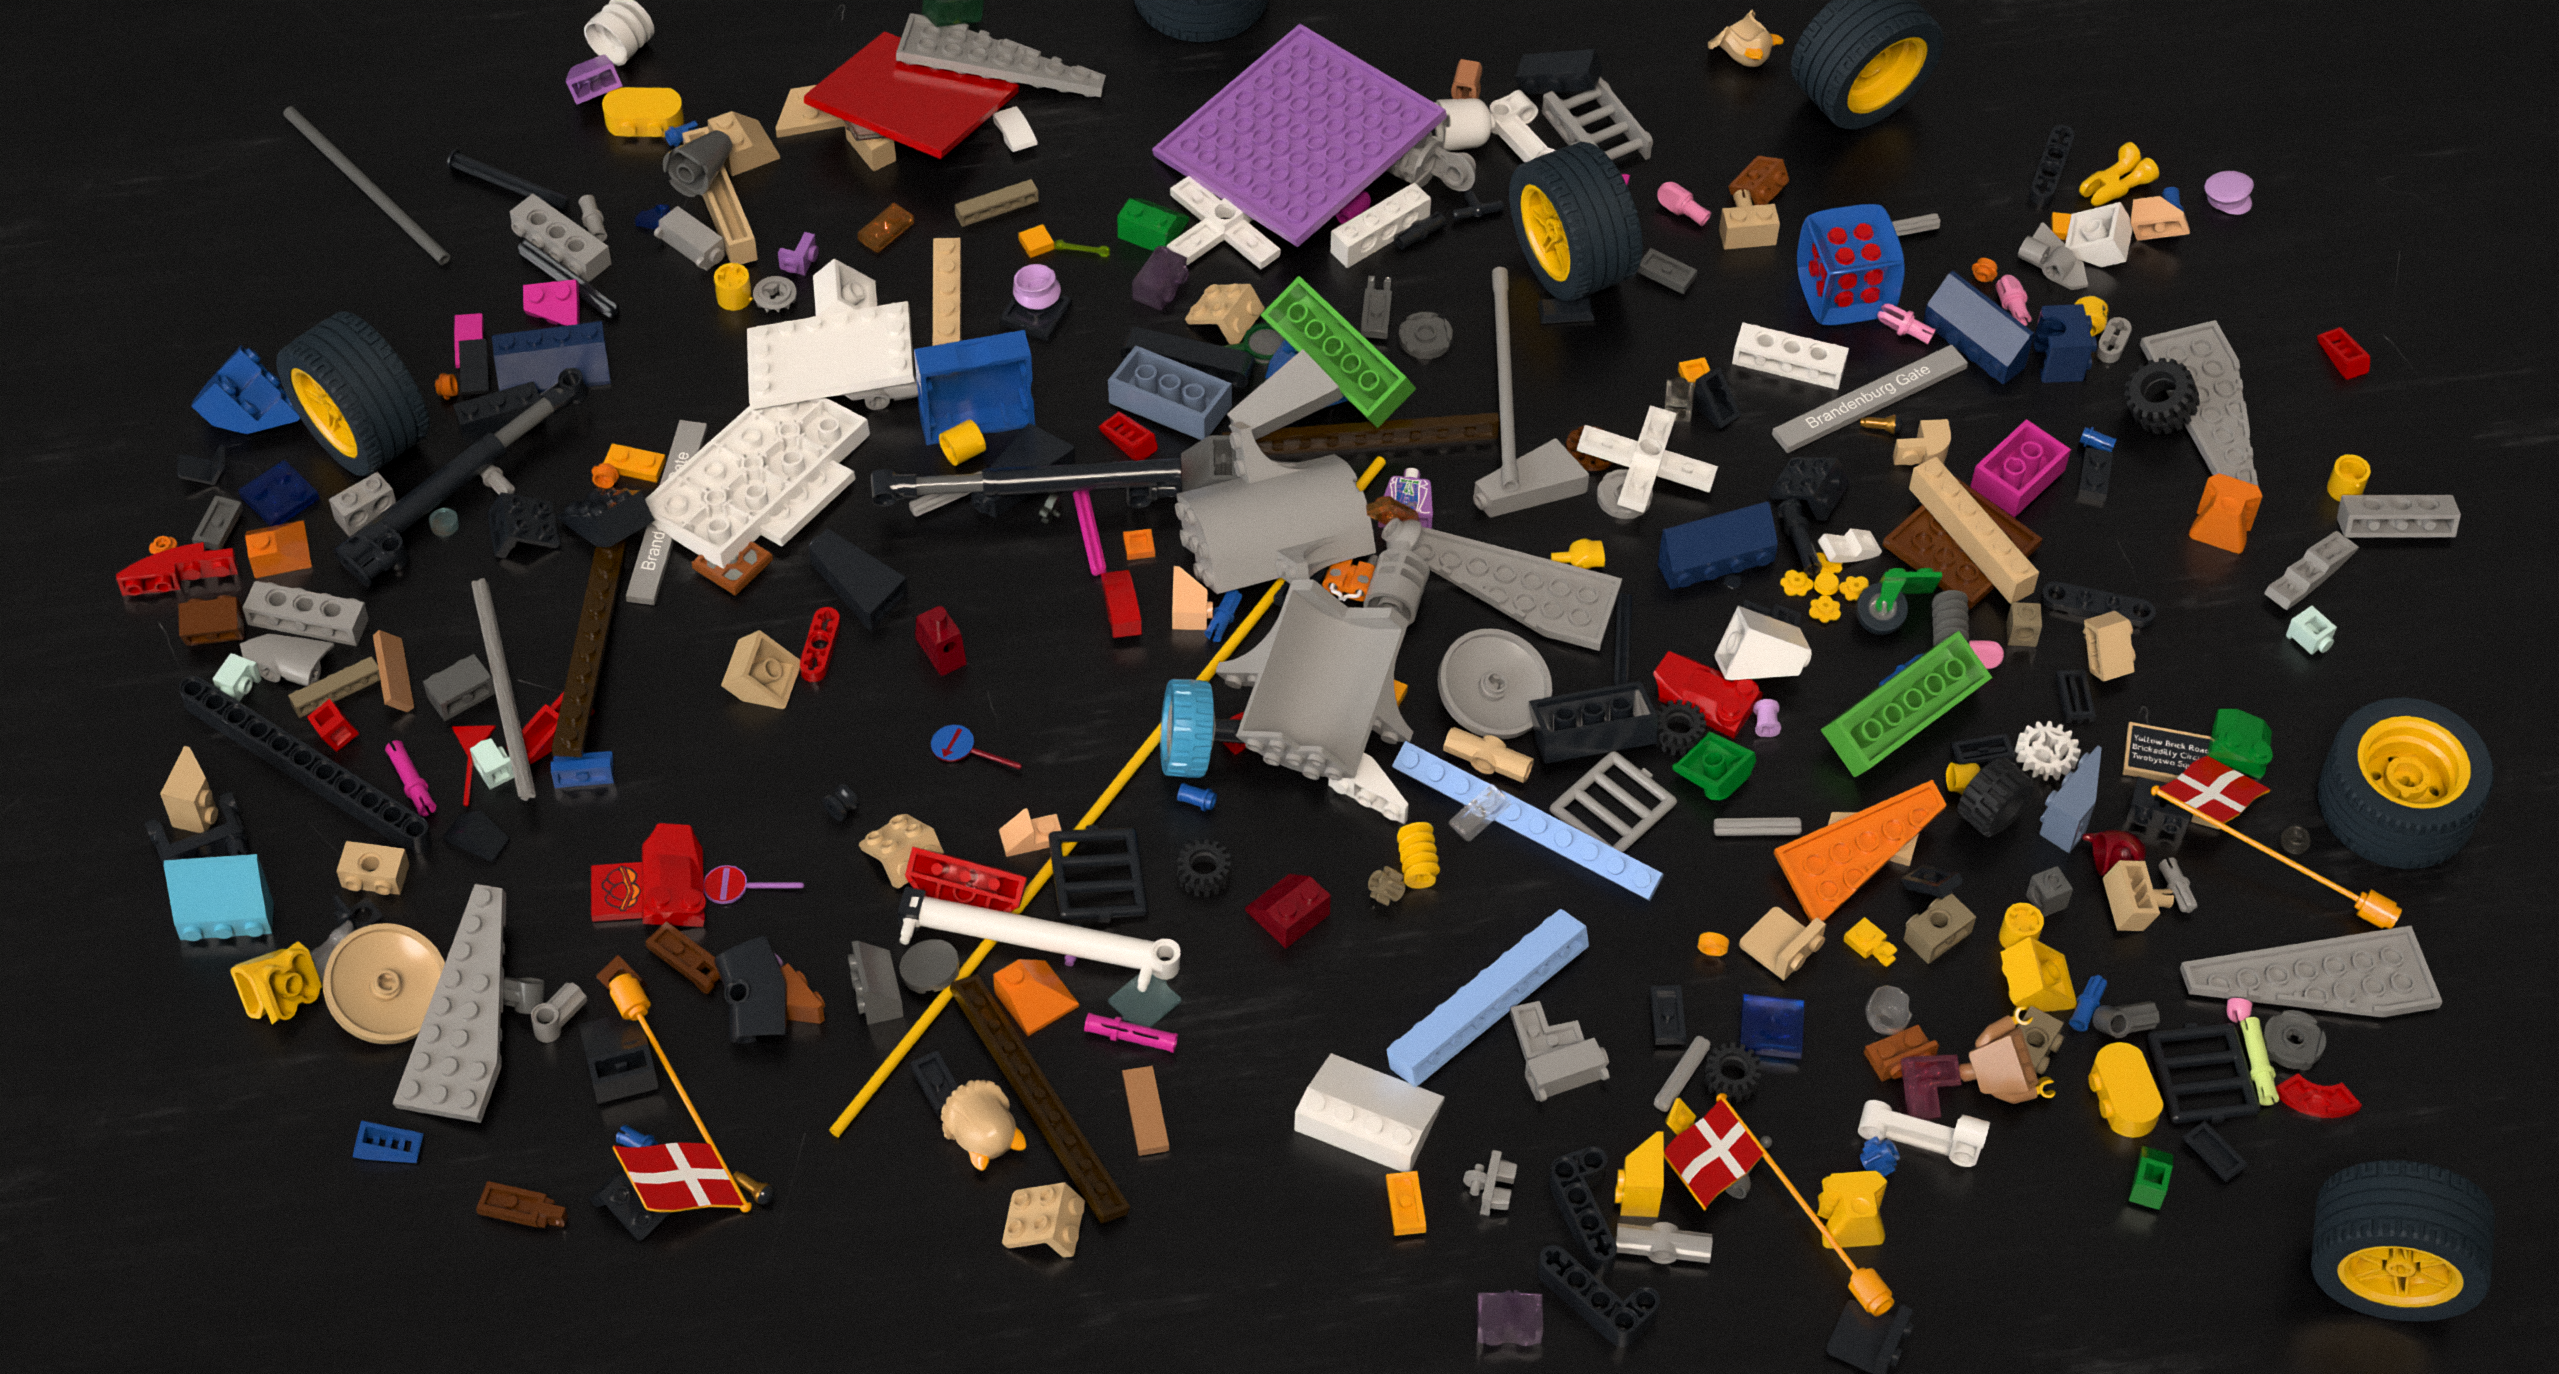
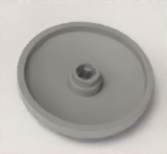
[1438,629,1552,739]

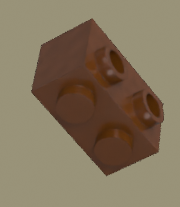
[178,595,245,646]

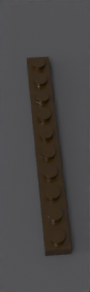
[1222,413,1499,455]
[552,539,627,757]
[949,974,1130,1223]

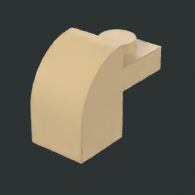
[1893,419,1951,465]

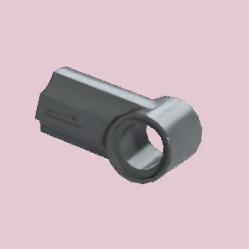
[503,976,545,1014]
[2092,1001,2160,1038]

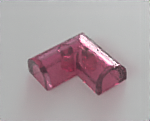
[1901,1055,1961,1120]

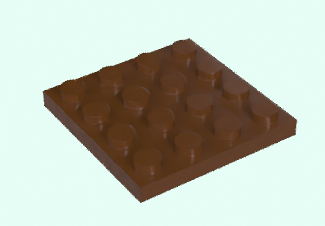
[1882,476,2043,610]

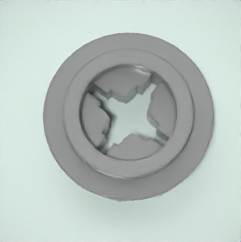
[753,276,797,313]

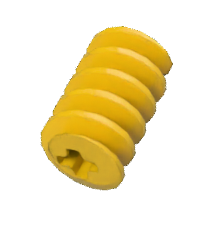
[1397,822,1440,889]

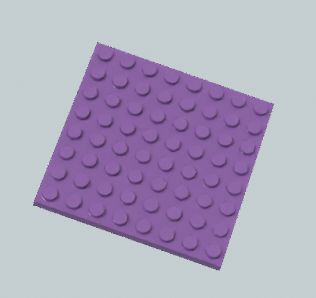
[1152,24,1447,247]

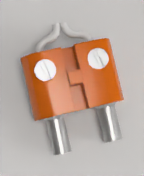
[1322,555,1378,601]

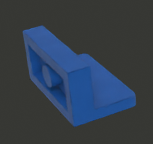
[551,751,614,788]

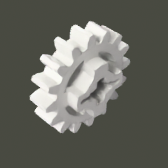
[2015,721,2081,781]

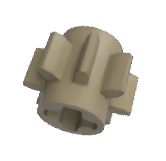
[1368,866,1405,906]

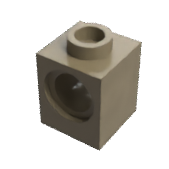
[2006,602,2042,647]

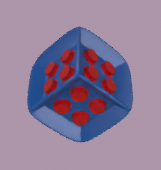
[1797,204,1905,325]

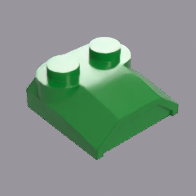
[2207,709,2273,779]
[1672,731,1756,800]

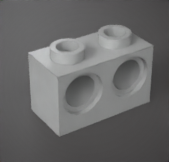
[329,471,396,537]

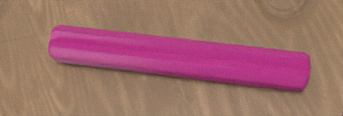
[1073,491,1106,576]

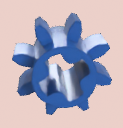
[1860,1136,1900,1177]

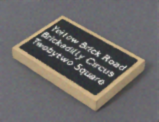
[2122,722,2211,783]

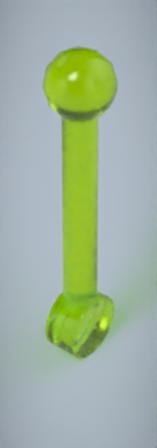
[1054,240,1110,257]

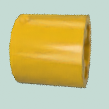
[714,263,753,311]
[939,419,986,466]
[2327,454,2371,502]
[1999,903,2044,949]

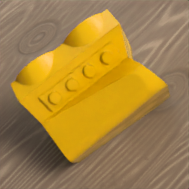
[231,941,322,1025]
[1817,1171,1887,1249]

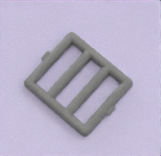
[1549,751,1677,853]

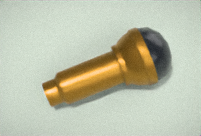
[1860,415,1903,434]
[733,1171,775,1204]

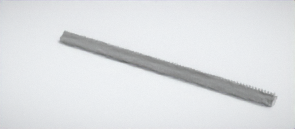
[471,578,536,801]

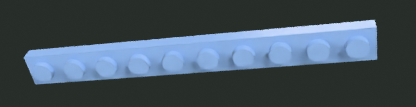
[1392,741,1664,901]

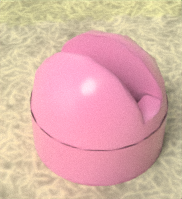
[2226,998,2252,1023]

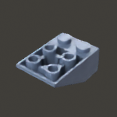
[2040,746,2102,853]

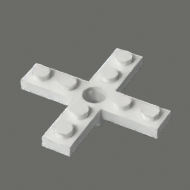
[1167,176,1280,270]
[1576,405,1718,513]

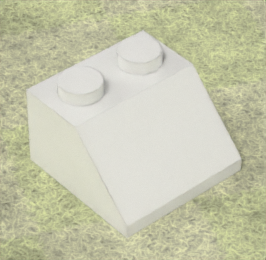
[2065,202,2133,267]
[813,259,877,316]

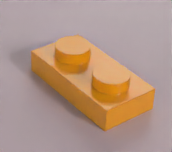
[604,443,666,483]
[1386,1171,1426,1236]

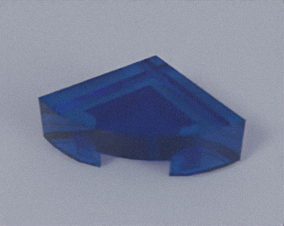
[635,204,670,229]

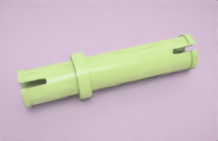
[2240,1017,2279,1106]

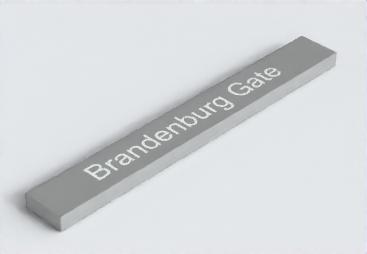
[1772,344,1968,453]
[626,420,708,605]

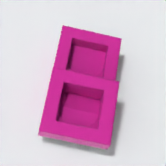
[454,313,484,368]

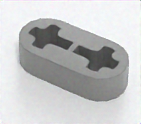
[2096,317,2132,363]

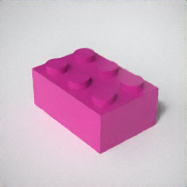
[1970,419,2071,518]

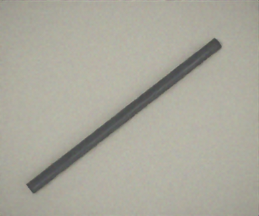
[283,106,451,265]

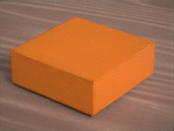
[1123,529,1155,560]

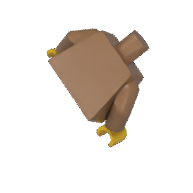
[1959,1006,2056,1104]

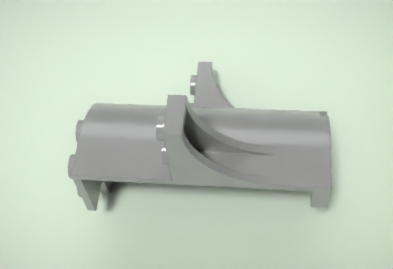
[1175,421,1376,594]
[1215,580,1414,781]

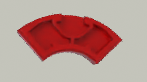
[2275,1073,2362,1118]

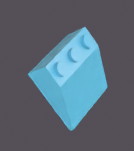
[164,854,274,941]

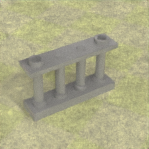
[1542,77,1653,160]

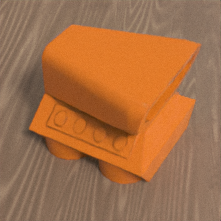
[2189,473,2263,554]

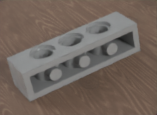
[510,194,612,283]
[2337,495,2461,538]
[243,581,369,646]

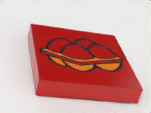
[591,862,642,922]

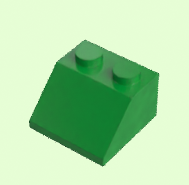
[1117,198,1189,256]

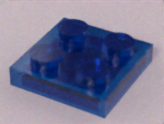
[238,460,320,526]
[1740,994,1804,1059]

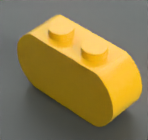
[602,87,684,137]
[2088,1042,2164,1138]

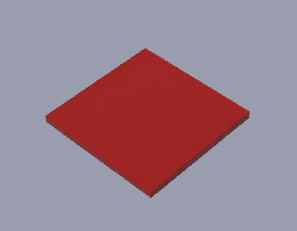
[803,31,1019,159]

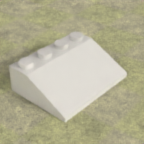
[1294,1053,1445,1172]

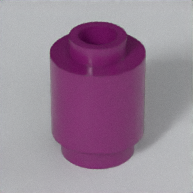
[1335,190,1371,224]

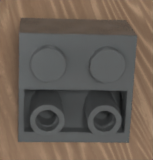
[1181,435,1238,492]
[848,941,903,1025]

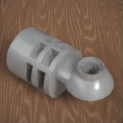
[1386,135,1476,192]
[1363,518,1430,625]

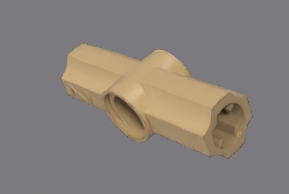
[1443,727,1534,783]

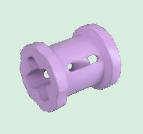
[1753,699,1781,737]

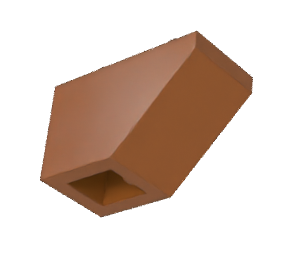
[781,963,825,1024]

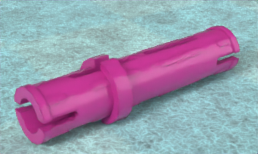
[385,740,436,816]
[1084,1012,1178,1053]

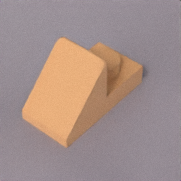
[999,808,1062,857]

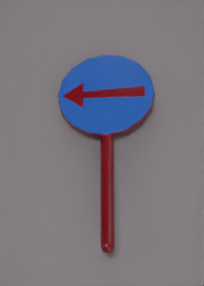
[931,725,1022,769]

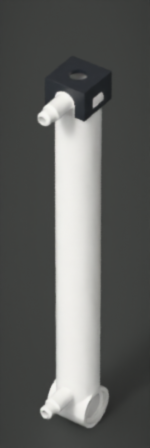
[898,887,1180,992]

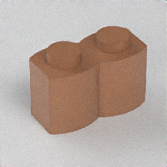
[1451,59,1482,99]

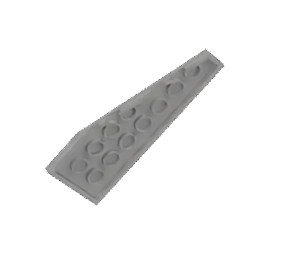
[896,13,1106,97]
[2140,320,2258,486]
[1411,527,1622,651]
[393,884,506,1123]
[2180,926,2442,1017]

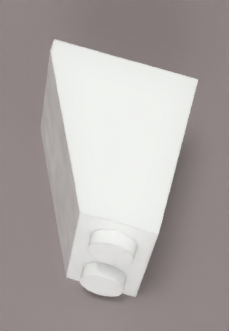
[1714,606,1812,680]

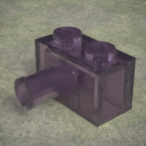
[1132,246,1189,311]
[1476,1290,1543,1346]

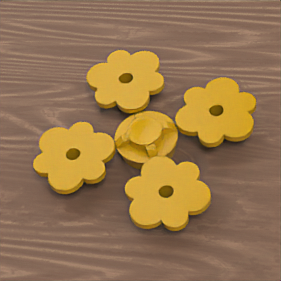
[1780,552,1869,623]

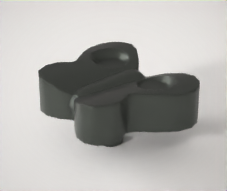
[1039,493,1062,525]

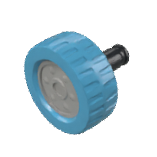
[1160,679,1246,778]

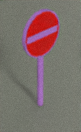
[704,865,804,904]

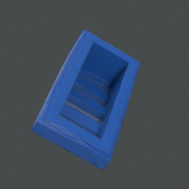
[353,1120,423,1163]

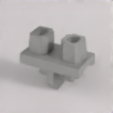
[1463,1150,1517,1215]

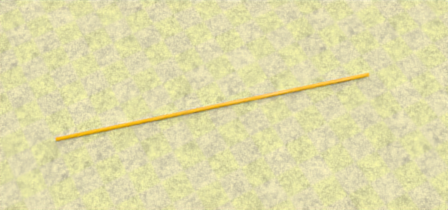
[829,456,1386,1137]

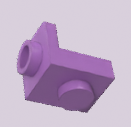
[778,232,819,275]

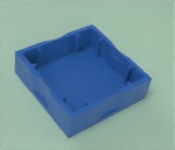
[914,330,1035,445]

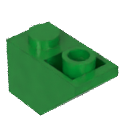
[2129,1146,2173,1210]

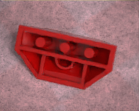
[905,847,1028,913]

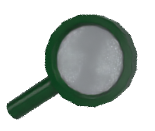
[1223,323,1284,365]

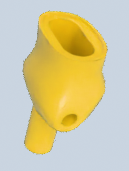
[1551,538,1605,569]
[1946,762,1981,795]

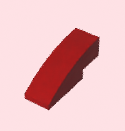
[1101,570,1142,638]
[506,692,595,765]

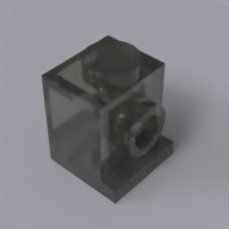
[1664,377,1694,422]

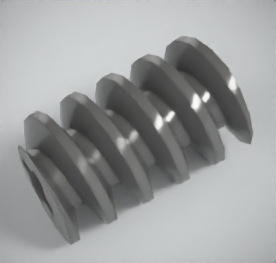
[1932,590,1969,646]

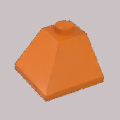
[245,520,312,578]
[993,959,1079,1036]

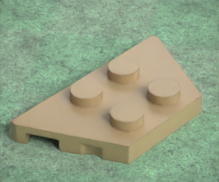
[776,85,845,138]

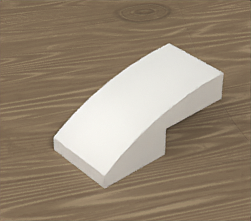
[993,106,1037,152]
[1818,529,1882,563]

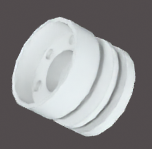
[584,0,655,66]

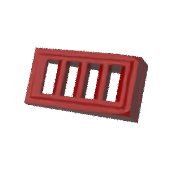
[2317,327,2370,380]
[1098,411,1158,461]

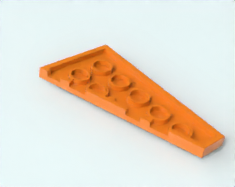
[1774,780,1946,922]

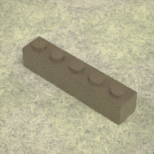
[955,179,1039,227]
[288,656,380,718]

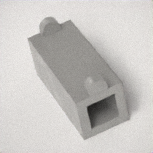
[654,206,726,271]
[1525,1038,1610,1102]

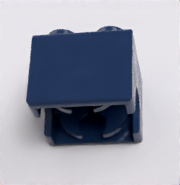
[2033,304,2097,383]

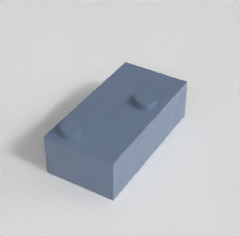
[1108,346,1232,440]

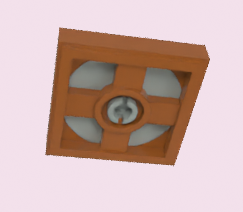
[691,542,773,596]

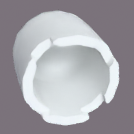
[1432,98,1495,151]

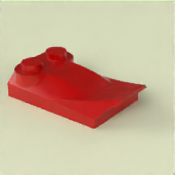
[1653,651,1763,739]
[642,823,706,927]

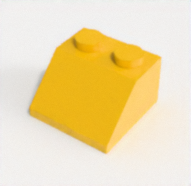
[2000,937,2078,1012]
[1614,1131,1664,1217]

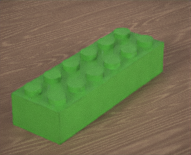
[1261,276,1416,428]
[1821,631,1993,777]

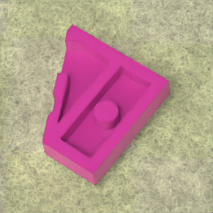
[523,279,580,326]

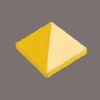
[1665,1098,1696,1136]

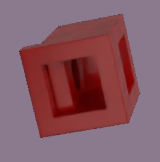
[307,698,359,752]

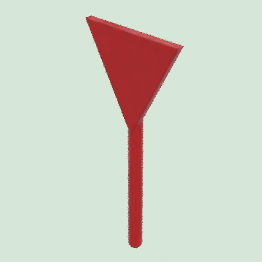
[452,725,496,807]

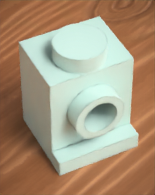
[2286,605,2337,655]
[213,653,261,702]
[470,738,514,789]

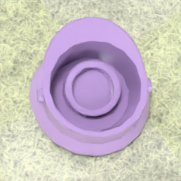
[2204,171,2254,215]
[1013,264,1061,310]

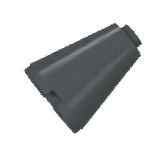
[663,130,732,197]

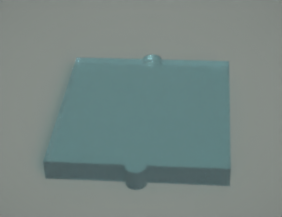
[1108,973,1181,1027]

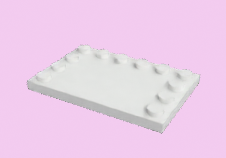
[747,301,915,410]

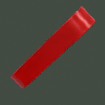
[800,607,840,682]

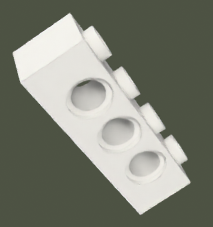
[1330,182,1431,268]
[1732,323,1849,390]

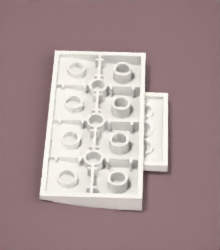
[645,397,870,569]

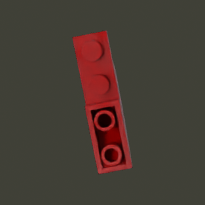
[116,542,238,596]

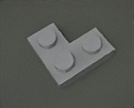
[1510,1001,1585,1061]

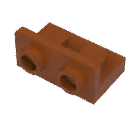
[1728,156,1789,205]
[1864,1025,1939,1082]

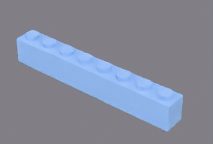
[1386,909,1589,1088]

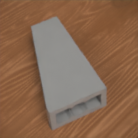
[1227,349,1343,440]
[1473,438,1589,518]

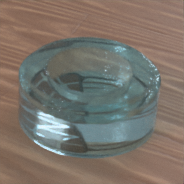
[429,508,459,536]

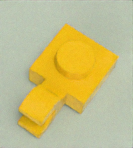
[1843,917,1897,967]

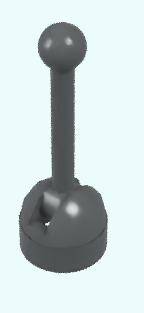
[1725,1136,1772,1199]

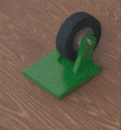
[1856,568,1942,635]

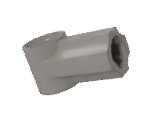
[531,982,587,1043]

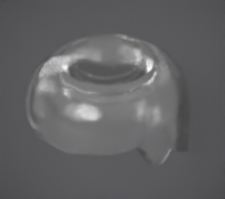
[1865,985,1912,1035]

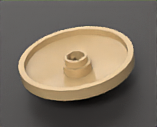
[323,923,445,1044]

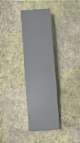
[2264,531,2359,610]

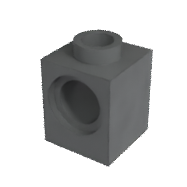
[2026,866,2073,917]

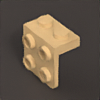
[1185,284,1265,345]
[859,814,944,889]
[1739,907,1826,981]
[1002,1182,1085,1258]

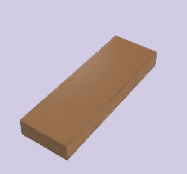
[373,630,414,712]
[1122,1066,1169,1156]

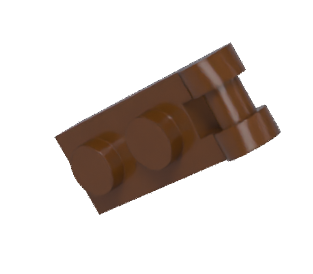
[645,921,721,994]

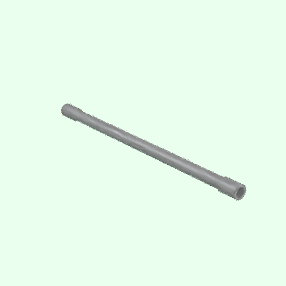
[1492,267,1519,492]

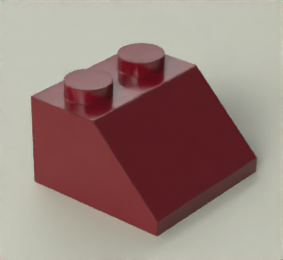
[1245,874,1331,949]

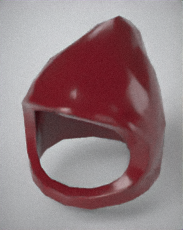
[2082,830,2146,876]

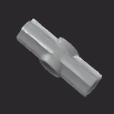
[1615,1222,1713,1264]

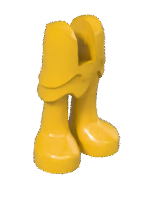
[2079,142,2159,207]

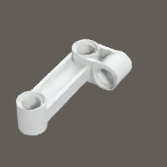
[1489,90,1556,162]
[1858,1100,1990,1167]

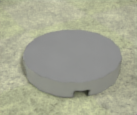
[1597,469,1653,519]

